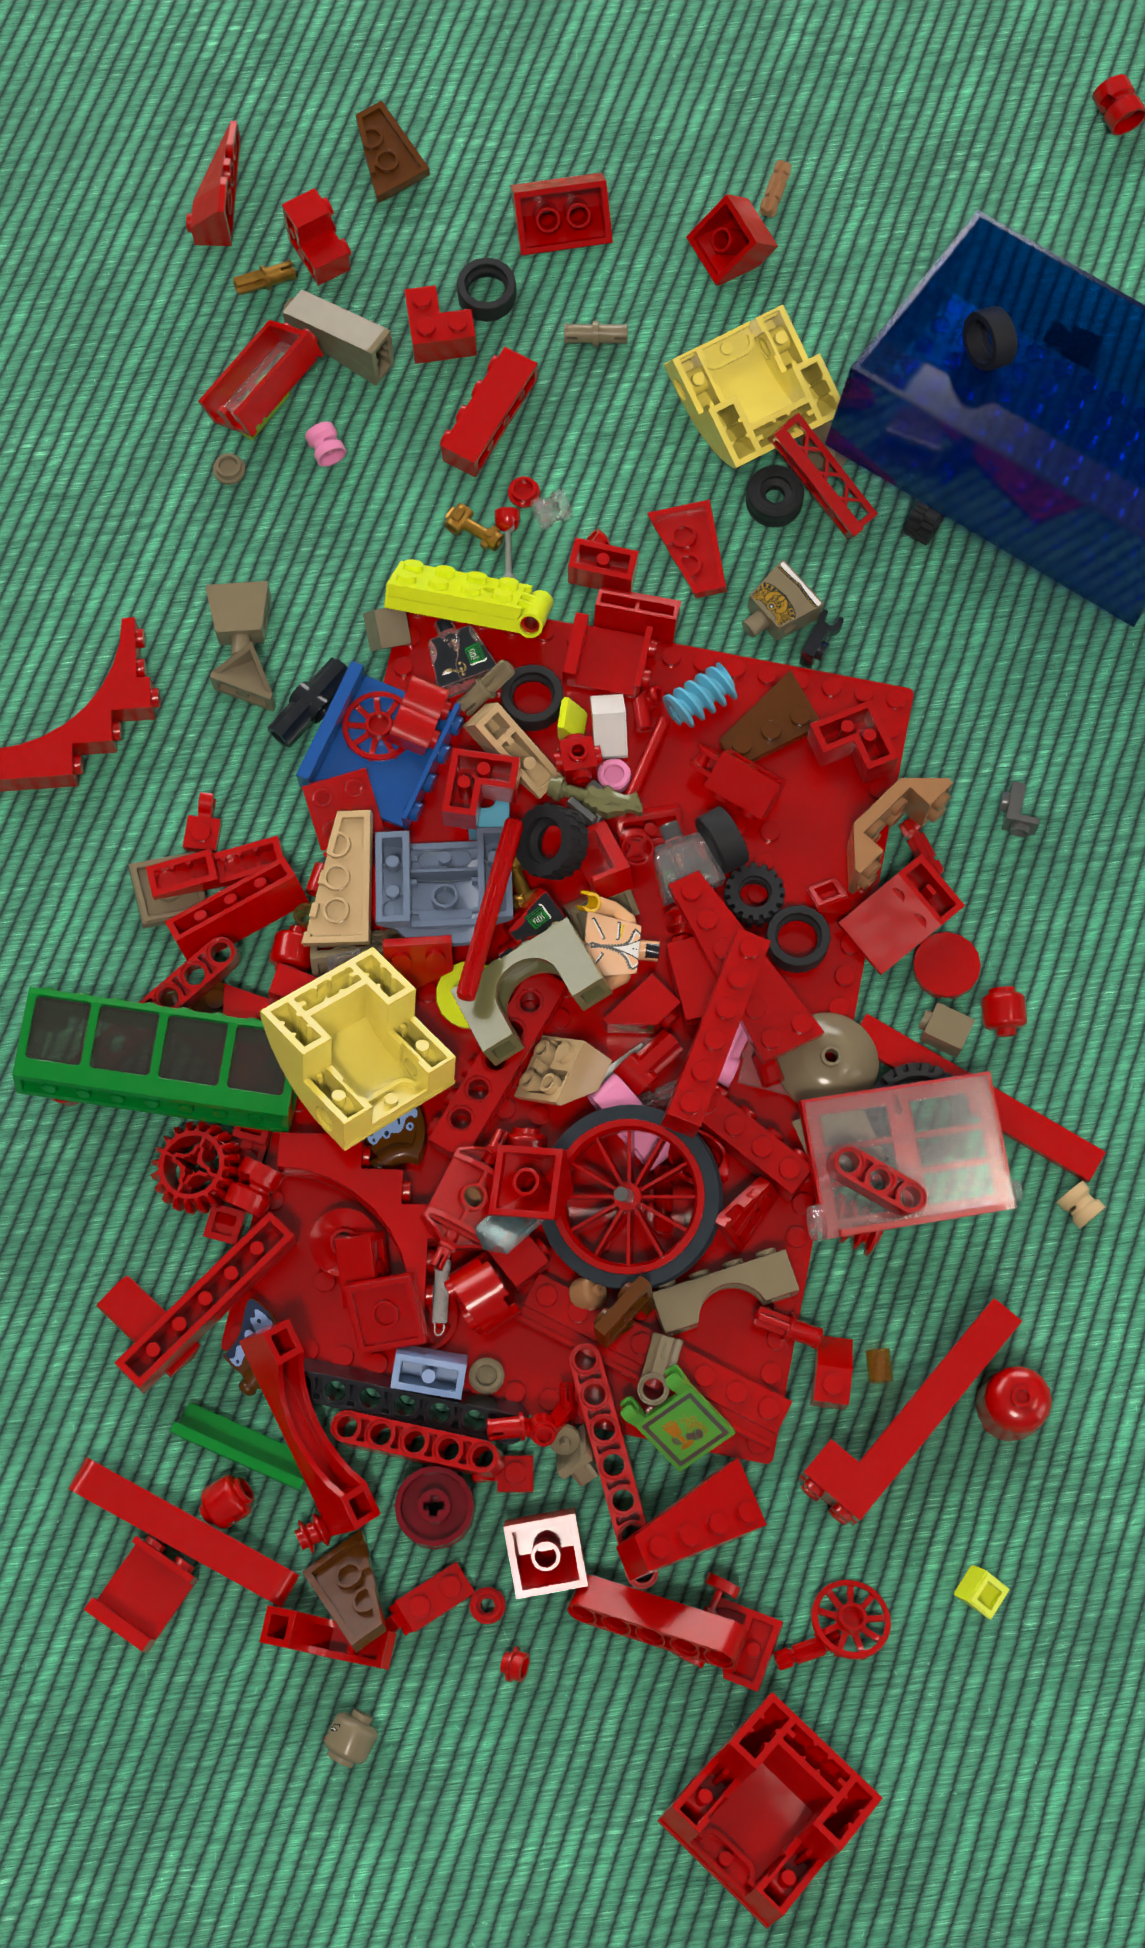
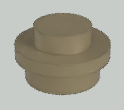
[213,453,245,485]

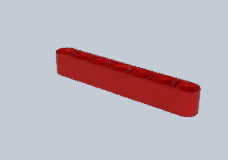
[51,937,241,1107]
[569,1343,659,1589]
[68,1457,300,1608]

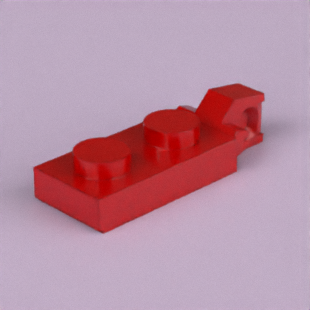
[385,1562,475,1636]

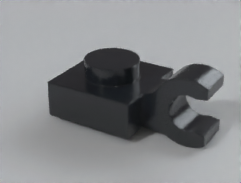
[799,610,844,669]

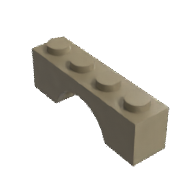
[652,1248,799,1336]

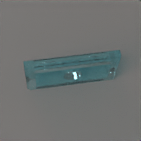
[475,1215,545,1254]

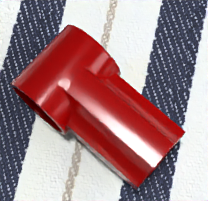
[613,1029,683,1098]

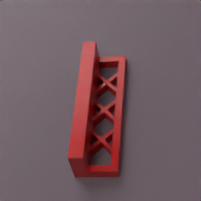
[768,413,878,539]

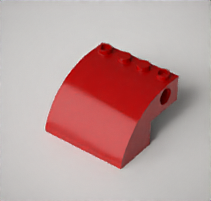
[657,1692,883,1929]

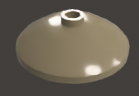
[777,1013,879,1104]

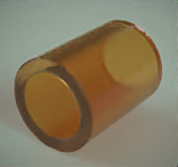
[293,903,312,929]
[865,1348,894,1384]

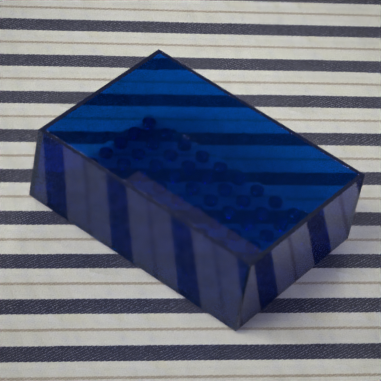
[825,210,1145,627]

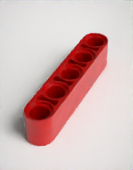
[331,1410,505,1478]
[567,1574,747,1669]

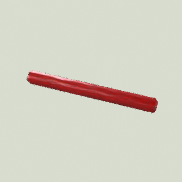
[456,818,523,1002]

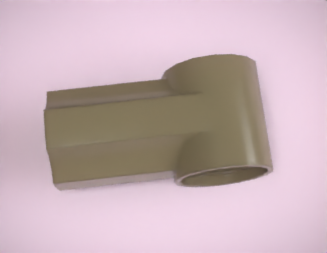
[637,1332,684,1405]

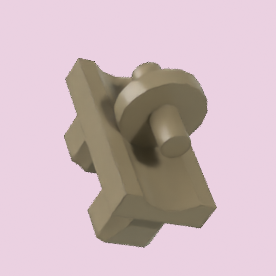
[550,1424,598,1487]

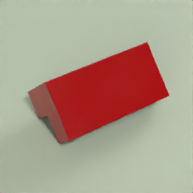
[594,586,681,645]

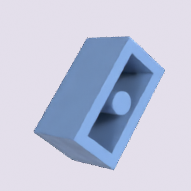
[390,1346,468,1400]

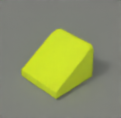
[557,697,587,740]
[954,1565,1010,1620]

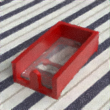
[198,320,324,437]

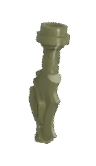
[547,776,643,819]

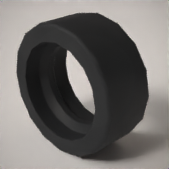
[457,257,517,322]
[963,306,1018,372]
[501,664,564,731]
[695,806,749,874]
[765,905,831,973]

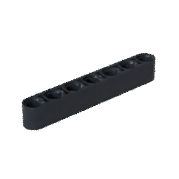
[304,1358,529,1444]

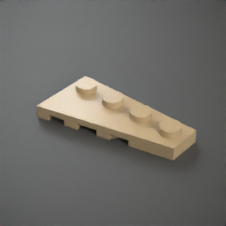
[301,810,373,947]

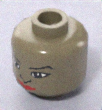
[324,1708,378,1768]

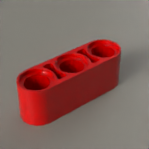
[826,1146,927,1216]

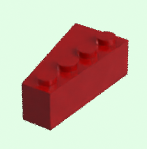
[616,1458,767,1581]

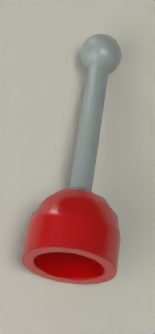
[494,507,520,579]

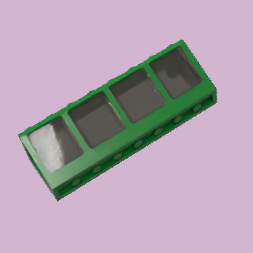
[12,987,298,1133]

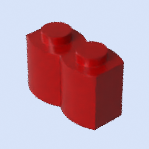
[386,676,452,756]

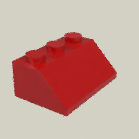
[510,172,613,256]

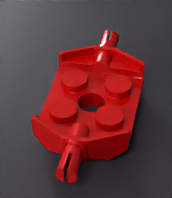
[420,1128,509,1271]

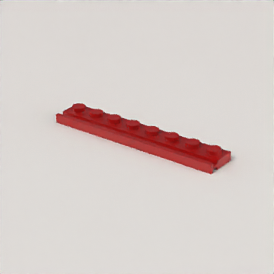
[516,1273,792,1449]

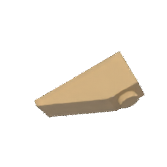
[463,703,562,799]

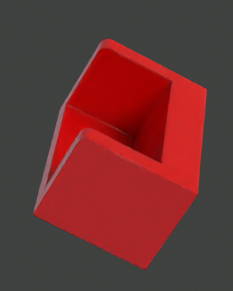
[579,820,634,899]

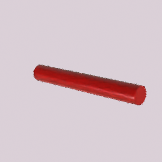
[625,716,671,797]

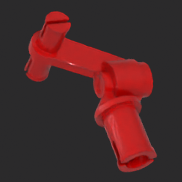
[486,1382,578,1447]

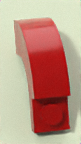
[259,1605,397,1670]

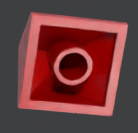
[488,1145,574,1221]

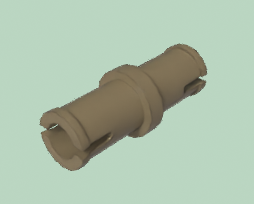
[564,321,628,347]

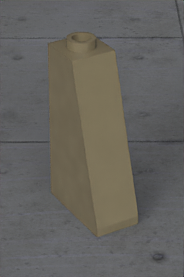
[283,289,395,386]

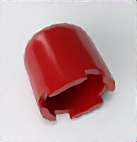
[975,1366,1052,1442]

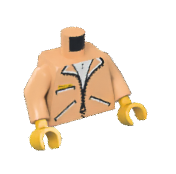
[571,890,660,996]

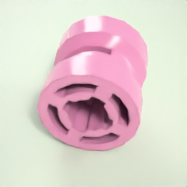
[305,421,347,467]

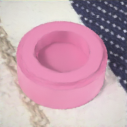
[598,759,631,793]

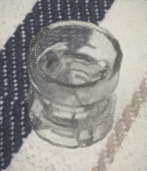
[531,489,573,530]

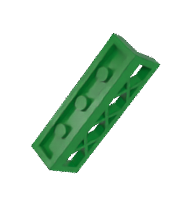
[170,1402,307,1493]

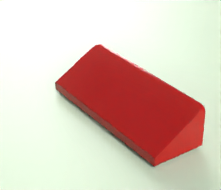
[96,1276,200,1378]

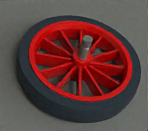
[541,1105,723,1290]

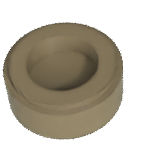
[469,1358,505,1395]

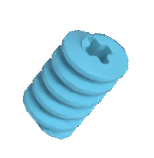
[663,662,738,728]

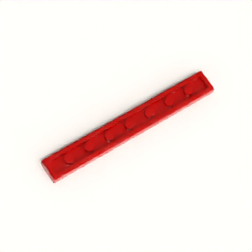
[860,1014,1106,1183]

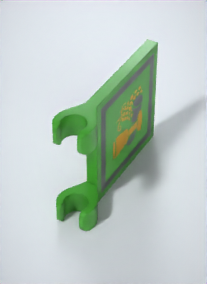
[620,1364,736,1472]

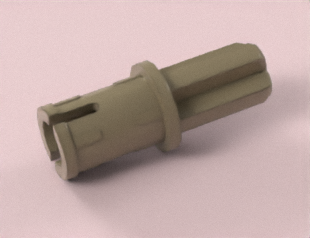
[457,660,515,716]

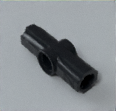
[267,657,348,748]

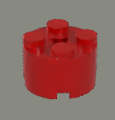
[443,1252,522,1335]

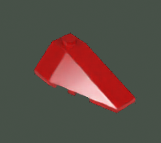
[186,121,241,246]

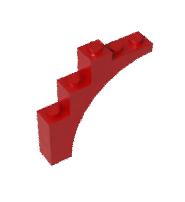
[0,617,161,792]
[277,1132,438,1316]

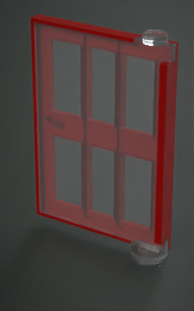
[798,1071,1023,1242]

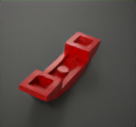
[203,1126,272,1245]

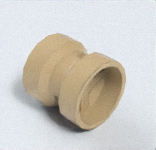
[1056,1181,1106,1229]

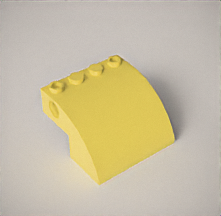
[663,305,847,469]
[260,947,456,1151]

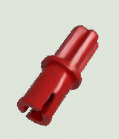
[753,1306,823,1349]

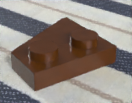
[593,1275,654,1348]

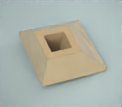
[514,1035,612,1106]

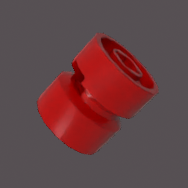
[1092,74,1145,135]
[222,1156,285,1219]

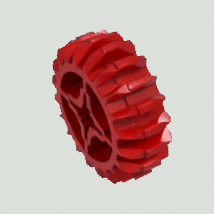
[151,1121,243,1215]

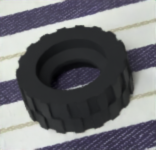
[516,803,589,880]

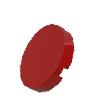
[913,932,981,999]

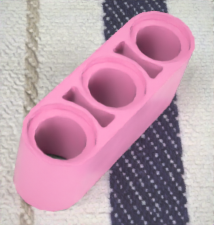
[587,1074,671,1171]

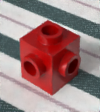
[554,733,603,785]

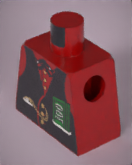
[496,888,566,958]

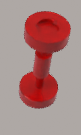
[670,1572,741,1669]

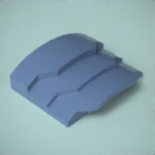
[375,827,513,947]

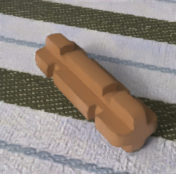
[759,160,792,218]

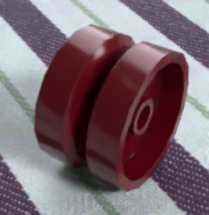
[394,1466,476,1550]

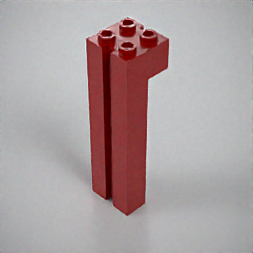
[798,1298,1022,1526]

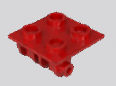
[302,767,385,851]

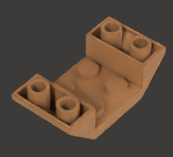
[847,778,953,894]

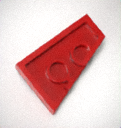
[647,499,727,598]

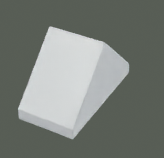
[590,694,628,759]

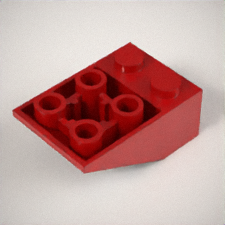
[837,854,965,976]

